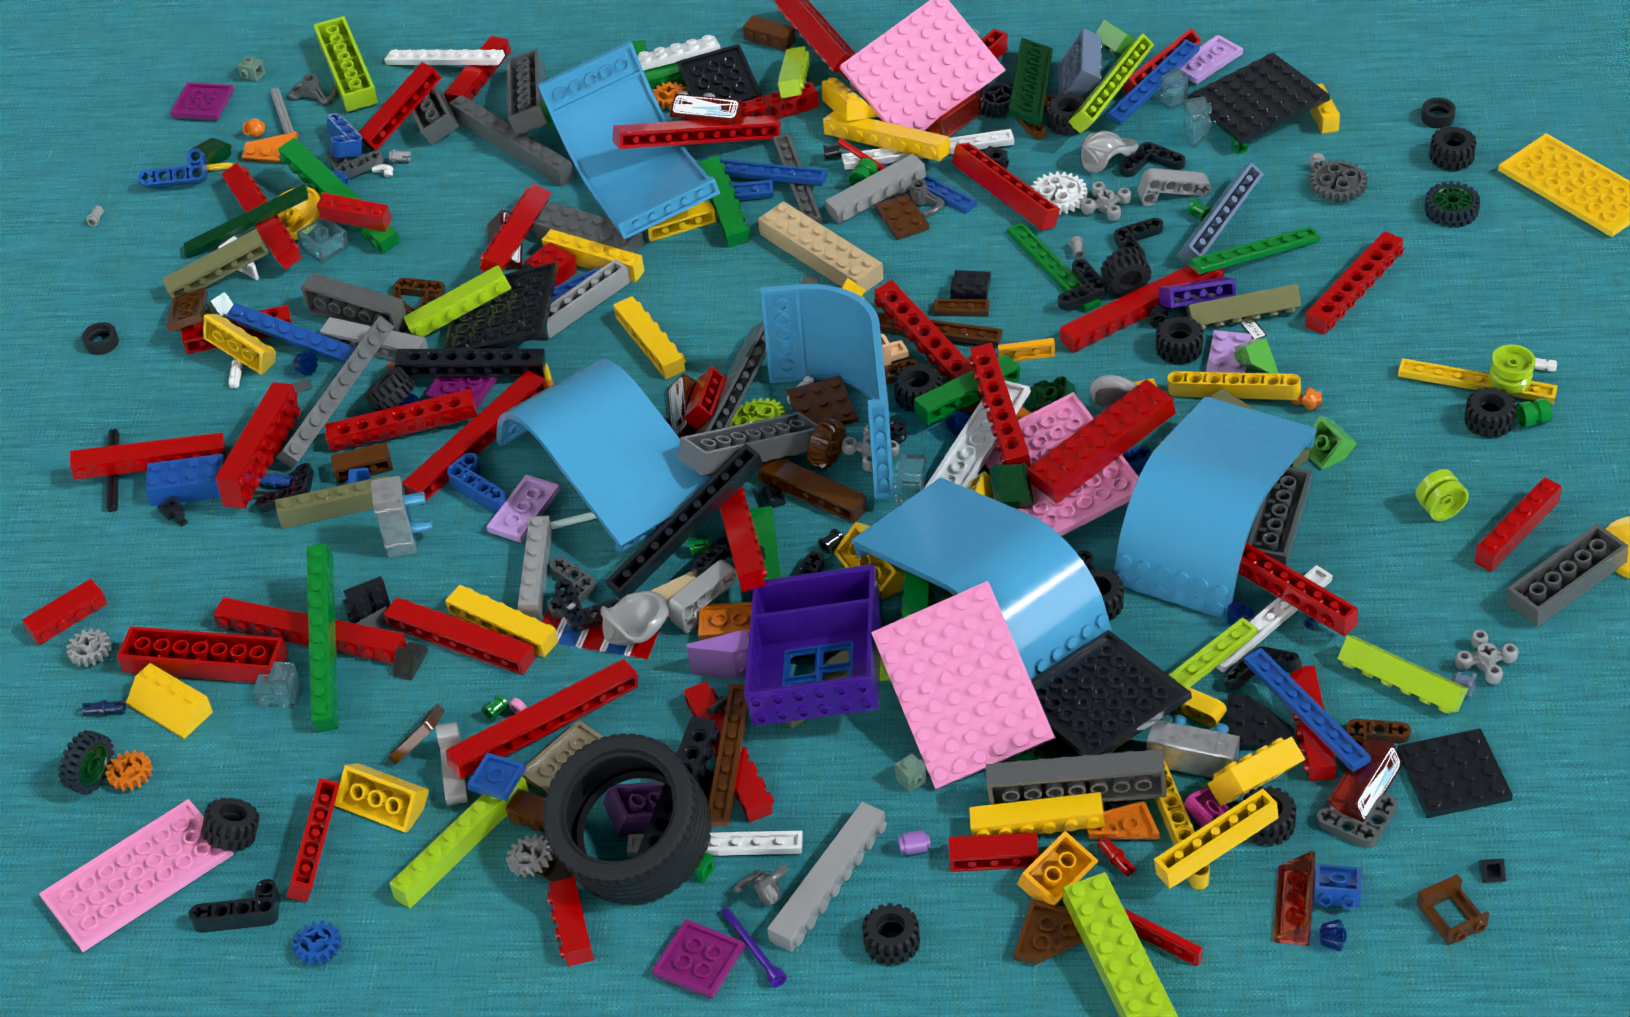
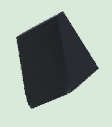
[758,487,786,508]
[1478,859,1506,883]

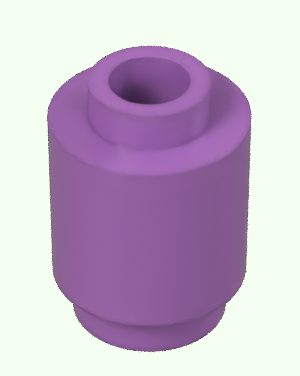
[898,830,931,855]

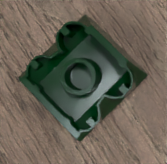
[193,138,232,165]
[1030,376,1076,411]
[989,462,1034,507]

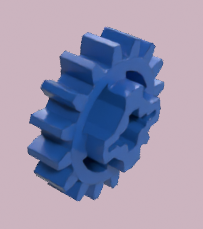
[292,920,342,967]

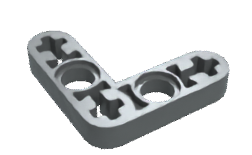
[326,148,384,178]
[548,557,596,619]
[1316,795,1397,848]

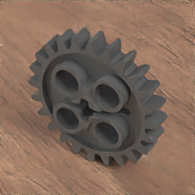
[1309,159,1368,203]

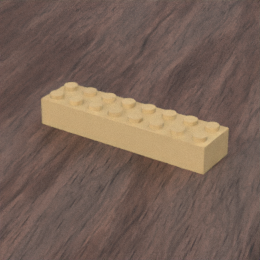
[758,201,884,293]

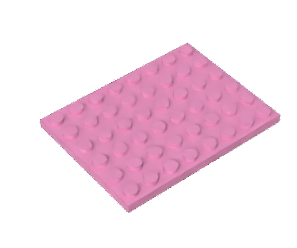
[839,0,1005,131]
[984,392,1139,536]
[871,581,1055,790]

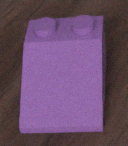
[686,629,749,679]
[603,782,672,835]

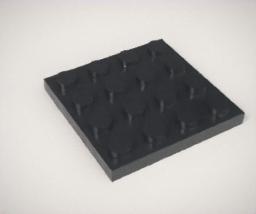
[677,44,762,108]
[1397,728,1513,818]

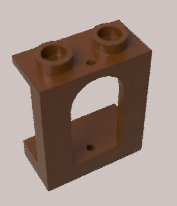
[1417,874,1489,945]

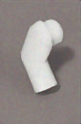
[372,164,394,177]

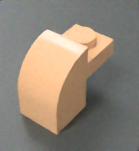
[881,334,909,366]

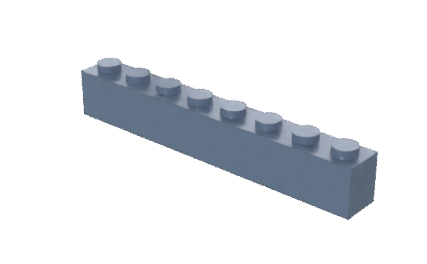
[1176,162,1264,265]

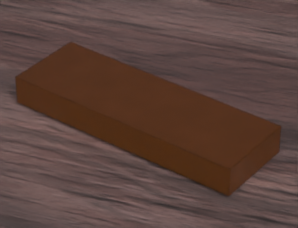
[933,299,990,317]

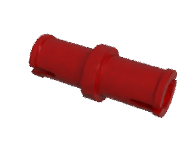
[1097,836,1136,877]

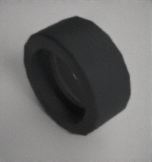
[1421,98,1456,128]
[82,322,119,355]

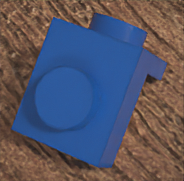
[345,468,371,484]

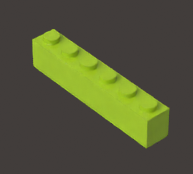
[778,46,811,98]
[403,265,511,337]
[1337,635,1468,714]

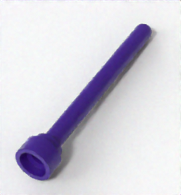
[722,908,787,988]

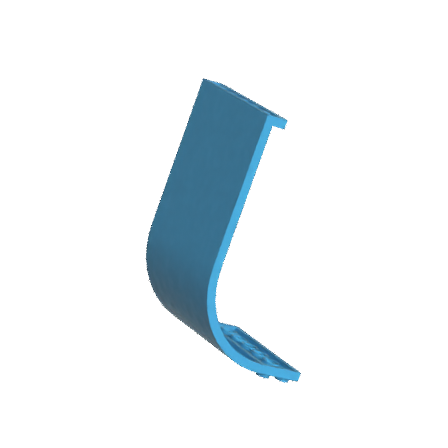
[537,41,720,240]
[760,284,894,499]
[496,359,710,554]
[1113,396,1317,620]
[852,477,1112,680]

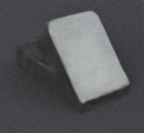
[393,642,428,681]

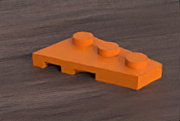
[242,131,298,164]
[1085,801,1160,839]

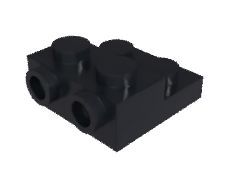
[950,270,991,300]
[342,576,390,624]

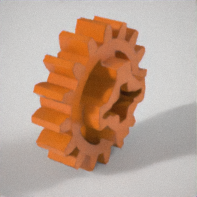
[652,82,687,110]
[105,750,153,792]

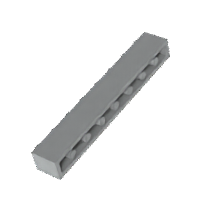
[767,802,887,952]

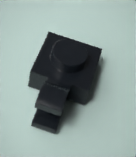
[157,497,188,527]

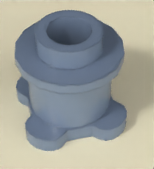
[1451,671,1477,698]

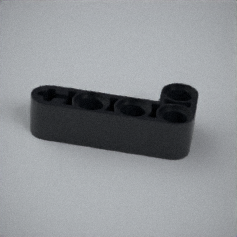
[188,879,280,933]

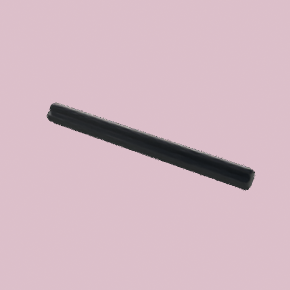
[106,428,120,512]

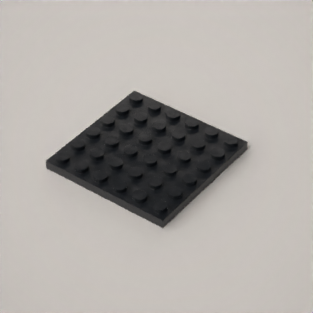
[1186,52,1330,145]
[443,262,558,349]
[1031,630,1192,756]

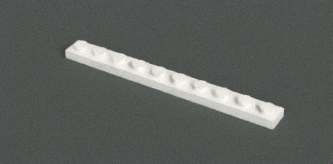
[841,129,1014,170]

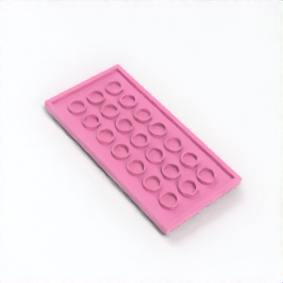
[39,799,234,952]

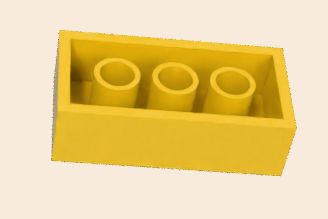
[1207,736,1305,806]

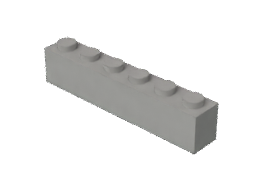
[825,154,926,224]
[545,259,630,339]
[319,317,428,360]
[518,516,552,620]

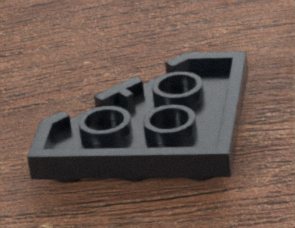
[1227,695,1295,751]

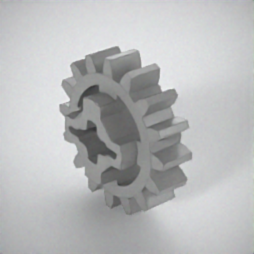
[66,628,112,667]
[506,834,554,878]

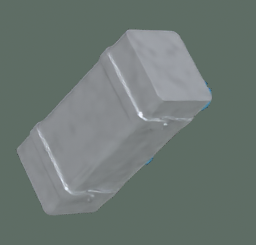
[371,476,433,558]
[1146,715,1240,779]

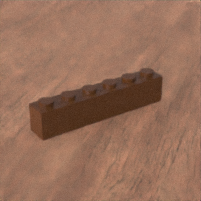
[758,458,868,524]

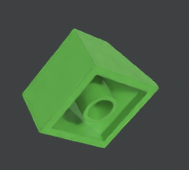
[1096,20,1136,56]
[1234,338,1279,374]
[1309,416,1357,470]

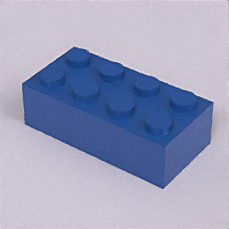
[145,454,225,506]

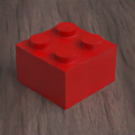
[524,242,577,286]

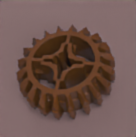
[807,418,847,470]

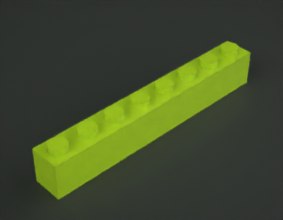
[389,777,529,909]

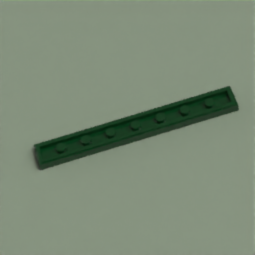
[184,184,309,258]

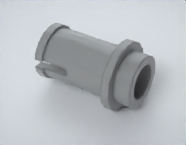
[389,149,411,163]
[86,206,104,227]
[1069,236,1085,259]

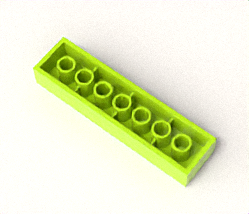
[313,16,378,112]
[1063,872,1178,1017]

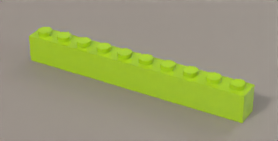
[1068,33,1154,134]

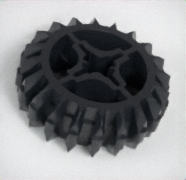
[976,82,1012,119]

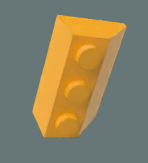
[1017,831,1098,905]

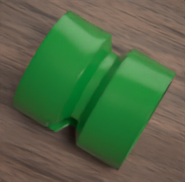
[848,158,878,186]
[1516,397,1552,428]

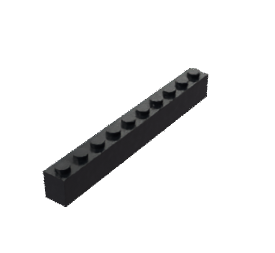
[606,443,763,600]

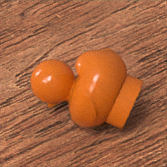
[242,118,265,139]
[1290,387,1322,411]

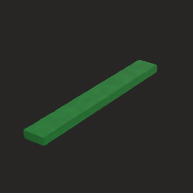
[1007,222,1101,313]
[1189,226,1321,275]

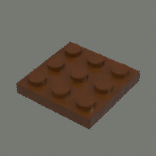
[787,375,858,425]

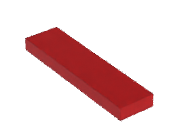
[1124,908,1203,966]

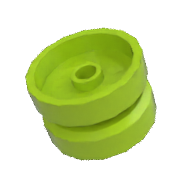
[1489,344,1535,393]
[1415,469,1469,521]

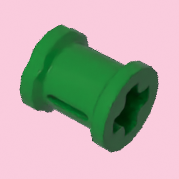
[1231,137,1248,154]
[1188,199,1211,221]
[688,536,709,557]
[482,694,509,722]

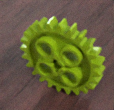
[729,397,786,427]

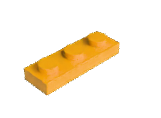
[998,338,1055,362]

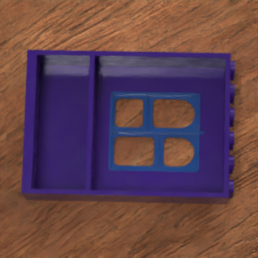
[744,564,882,726]

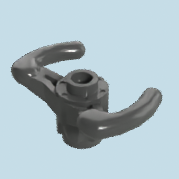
[289,74,337,105]
[894,179,945,218]
[733,865,788,906]

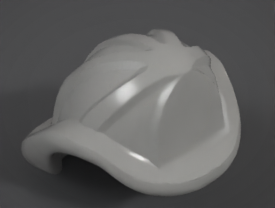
[1081,131,1139,173]
[1090,375,1138,411]
[600,590,669,646]

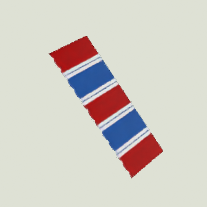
[542,607,661,660]

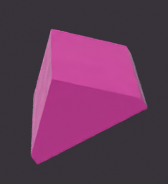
[1184,786,1230,828]

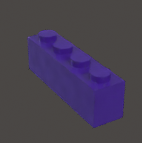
[1159,277,1236,308]

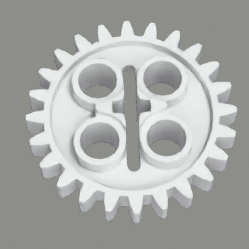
[1030,171,1087,215]

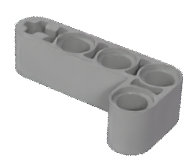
[1137,168,1212,206]
[668,560,738,633]
[436,722,469,806]

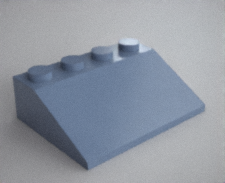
[1057,28,1102,96]

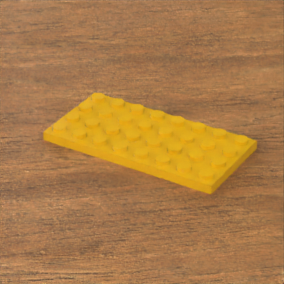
[1498,133,1630,237]

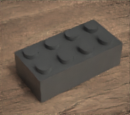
[412,84,460,145]

